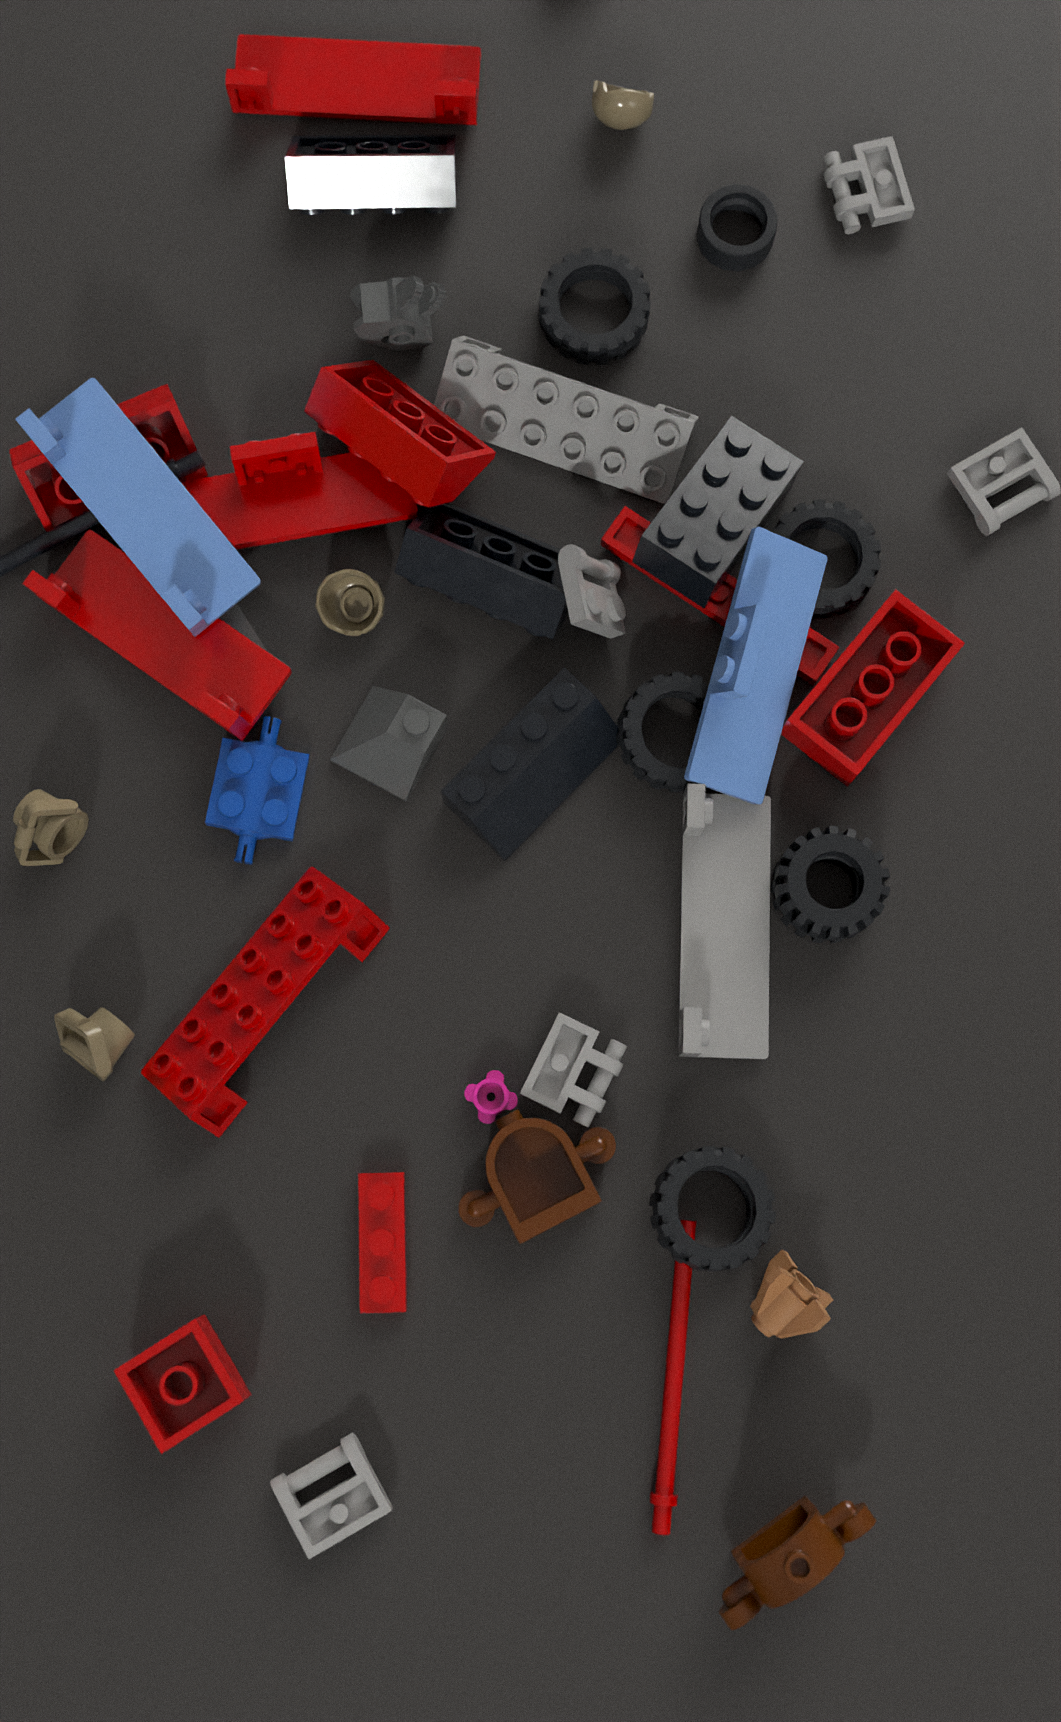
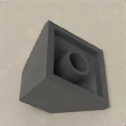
[330,686,449,802]

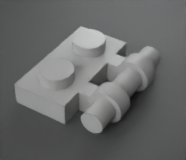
[823,136,915,234]
[520,1012,627,1128]

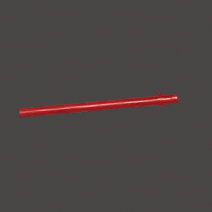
[649,1220,696,1535]

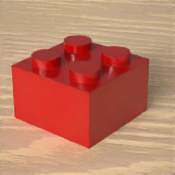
[113,1314,252,1454]

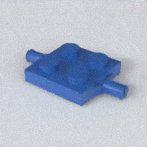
[205,716,310,864]

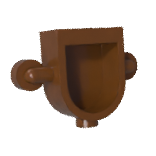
[458,1109,616,1244]
[719,1496,876,1630]

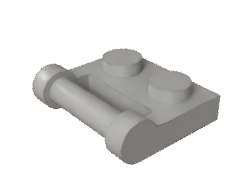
[947,427,1061,536]
[558,544,626,639]
[270,1432,393,1559]

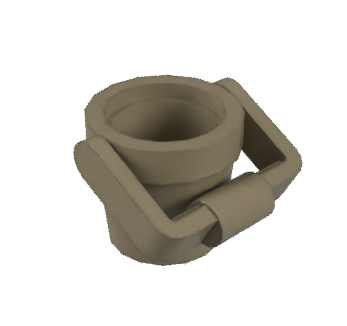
[13,789,89,866]
[54,1007,135,1082]

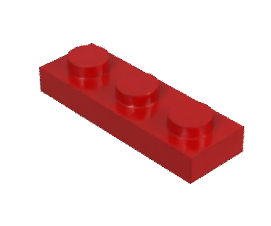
[358,1172,407,1313]

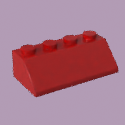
[304,360,496,507]
[9,384,208,532]

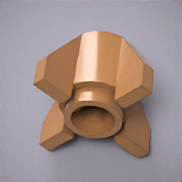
[750,1249,833,1339]

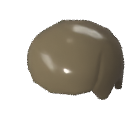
[592,80,654,130]
[315,569,385,636]

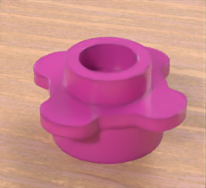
[464,1070,518,1124]

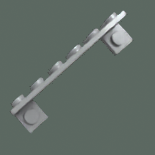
[434,336,699,503]
[678,783,771,1059]

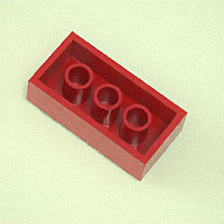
[781,589,965,787]

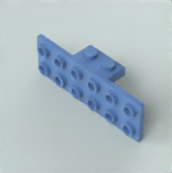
[684,527,827,804]

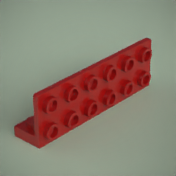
[225,34,481,125]
[22,530,292,741]
[141,867,390,1138]

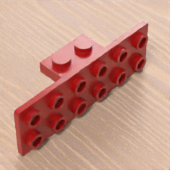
[182,432,418,550]

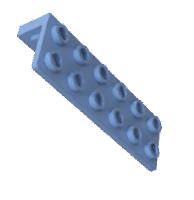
[15,378,261,637]

